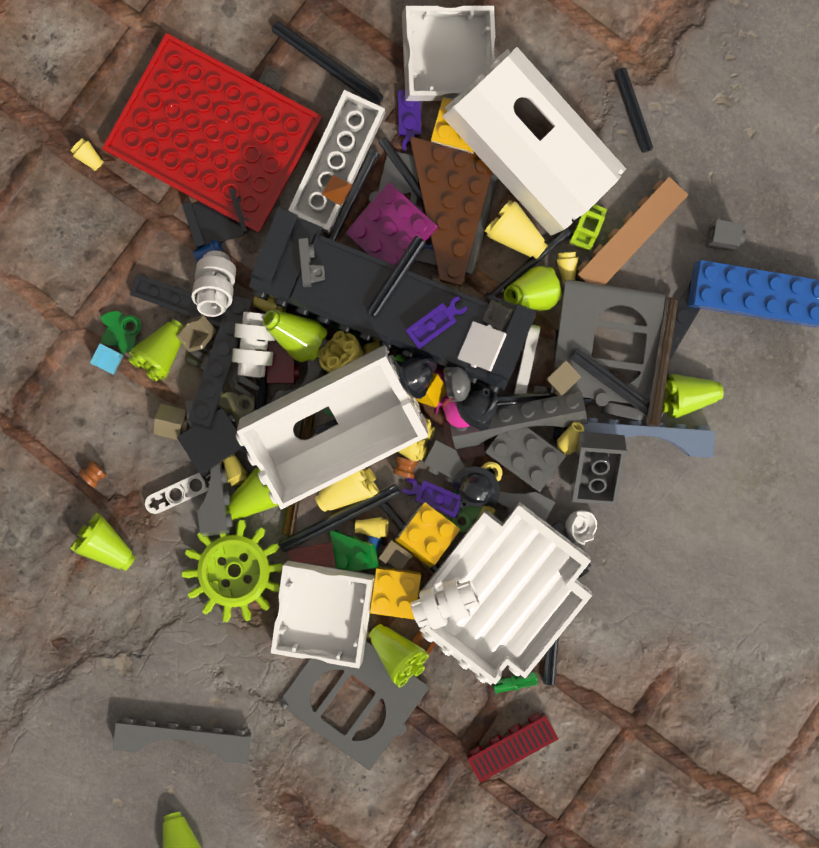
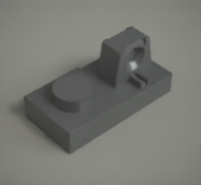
[299,238,325,288]

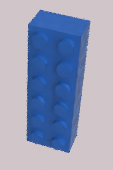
[687,260,819,328]

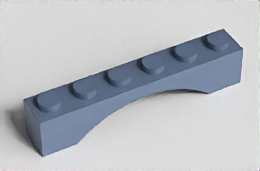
[583,418,715,458]

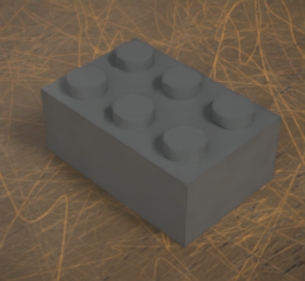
[484,427,566,492]
[571,432,627,505]

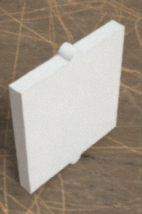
[457,321,507,371]

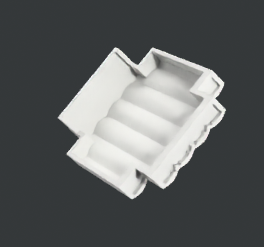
[418,502,592,685]

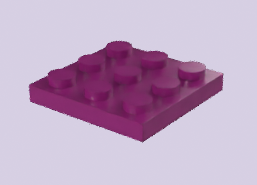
[346,182,438,265]

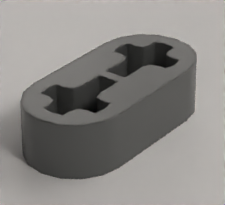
[601,402,644,422]

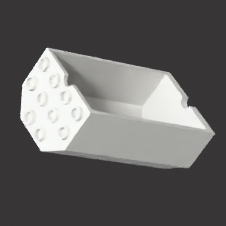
[442,47,626,236]
[236,345,428,509]

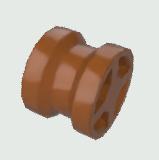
[393,456,418,479]
[79,460,107,488]

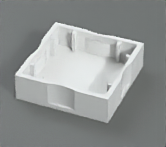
[402,6,495,101]
[271,561,375,668]

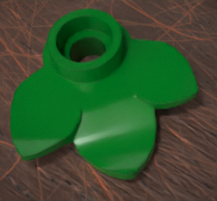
[101,311,142,354]

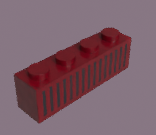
[466,712,558,783]

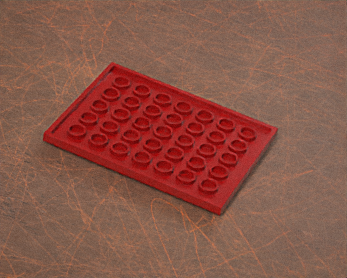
[102,33,323,234]

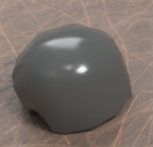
[444,367,471,402]

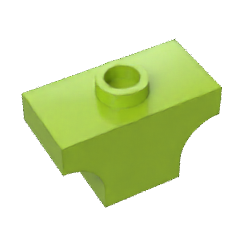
[570,204,608,251]

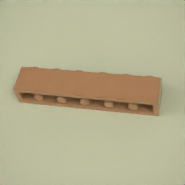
[576,177,689,285]

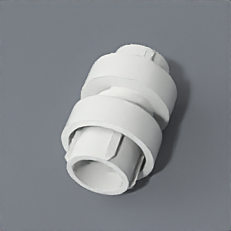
[192,251,236,317]
[232,312,275,377]
[411,578,480,630]

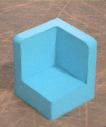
[90,344,124,375]

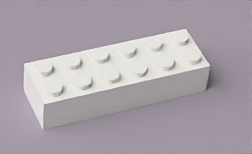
[288,90,385,234]

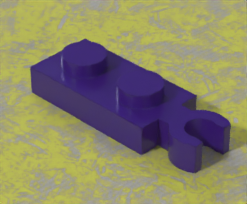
[398,90,421,151]
[406,297,467,349]
[402,478,461,519]

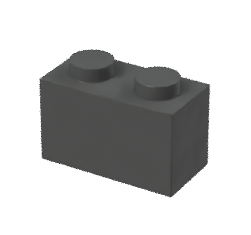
[706,219,746,251]

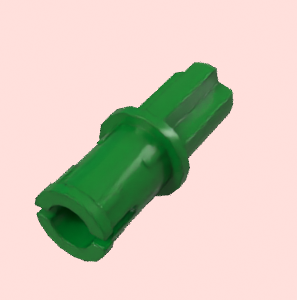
[493,672,538,694]

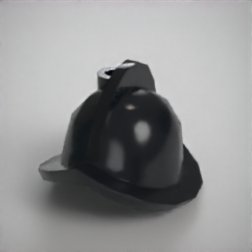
[393,357,437,399]
[456,384,497,431]
[453,466,500,508]

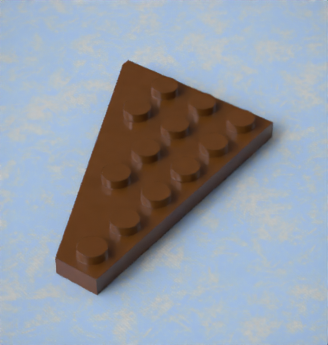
[410,137,492,287]

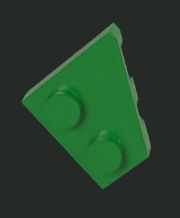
[330,530,379,571]

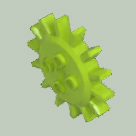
[182,519,284,622]

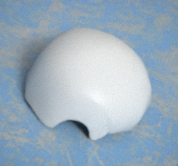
[565,510,597,545]

